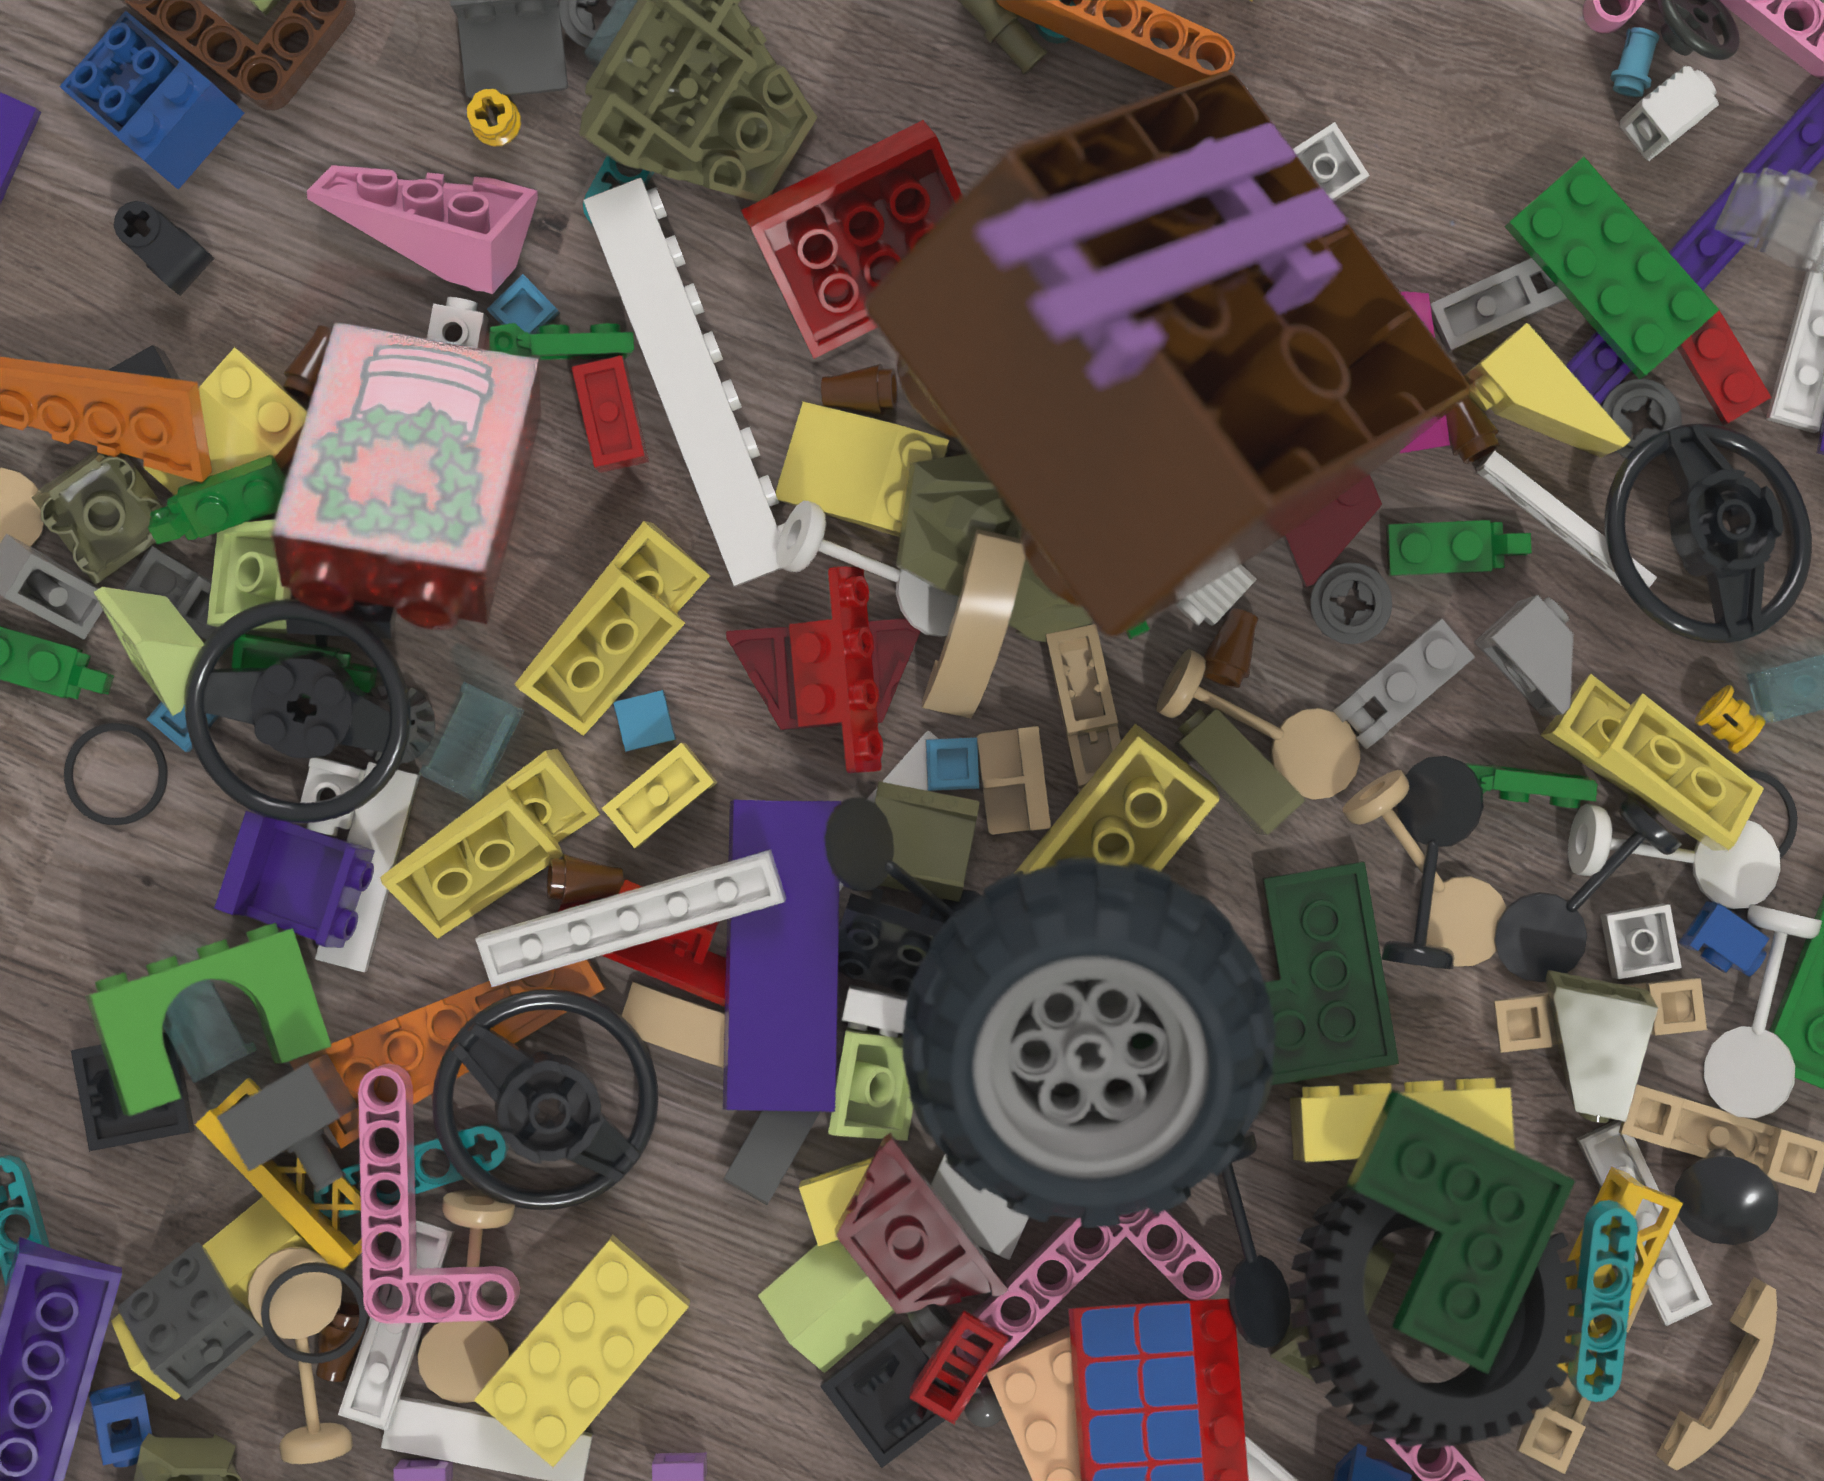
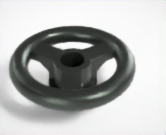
[1657,0,1740,60]

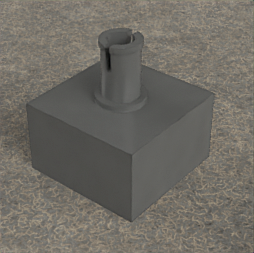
[217,1054,358,1192]

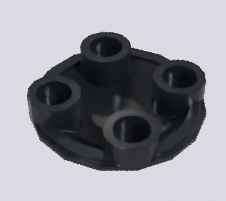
[1674,1148,1779,1245]

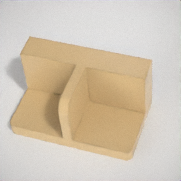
[977,726,1051,835]

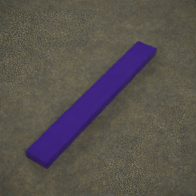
[1565,82,1824,405]

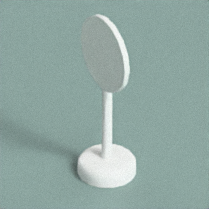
[776,501,959,637]
[1568,804,1780,909]
[1704,904,1822,1118]

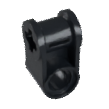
[114,201,215,296]

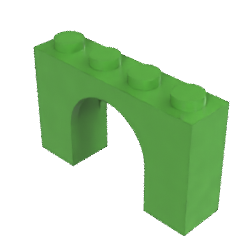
[85,923,331,1116]

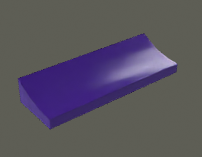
[723,800,841,1112]
[0,1237,122,1481]

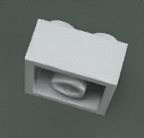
[1293,122,1370,202]
[1600,904,1682,979]
[842,985,908,1038]

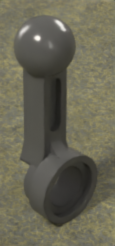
[907,1304,1004,1428]

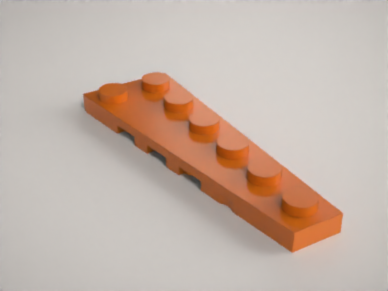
[0,357,212,482]
[289,959,606,1149]

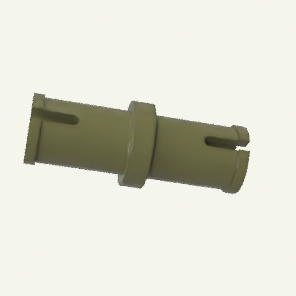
[957,0,1048,75]

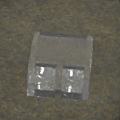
[1714,168,1824,274]

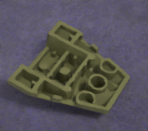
[579,0,818,202]
[896,453,1093,643]

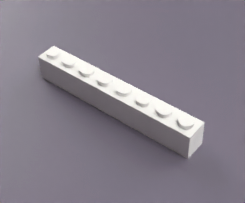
[583,178,785,587]

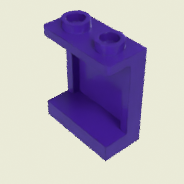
[214,811,375,948]

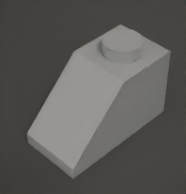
[0,534,103,640]

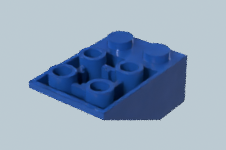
[59,10,245,190]

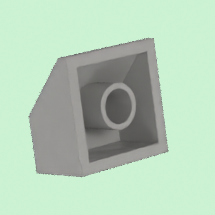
[1474,595,1573,717]

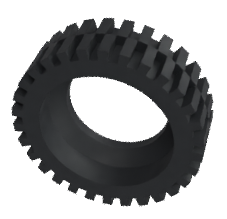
[1289,1186,1583,1448]

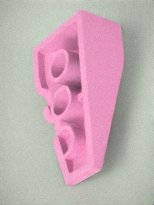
[307,165,538,294]

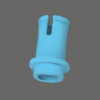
[1611,27,1659,97]

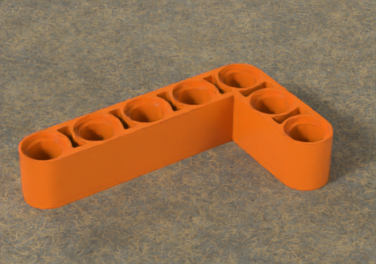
[996,0,1235,88]

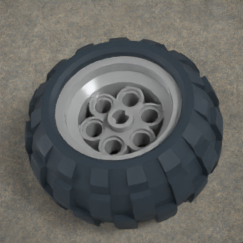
[902,858,1276,1227]

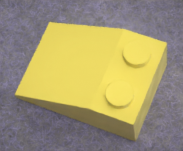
[1464,323,1631,458]
[144,347,322,495]
[775,402,949,537]

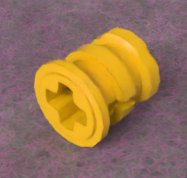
[467,89,521,146]
[1695,685,1766,754]

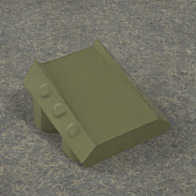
[31,449,164,584]
[874,781,980,902]
[134,1433,242,1481]

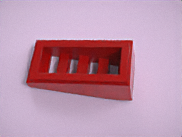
[910,1310,1008,1424]

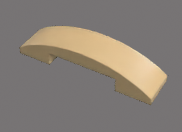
[922,529,1025,719]
[1494,978,1707,1053]
[622,981,725,1068]
[1619,1084,1824,1193]
[1516,1268,1649,1474]
[1656,1277,1777,1470]

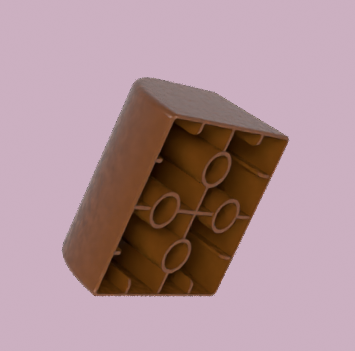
[865,71,1470,637]

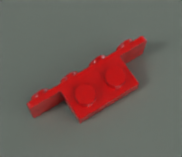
[789,566,883,774]
[558,879,726,1007]

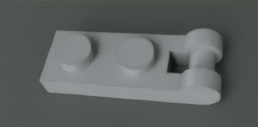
[1430,258,1568,353]
[1333,619,1475,749]

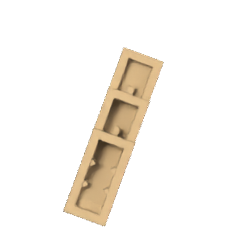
[1046,624,1121,793]

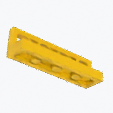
[195,1078,383,1270]
[1556,1166,1683,1385]

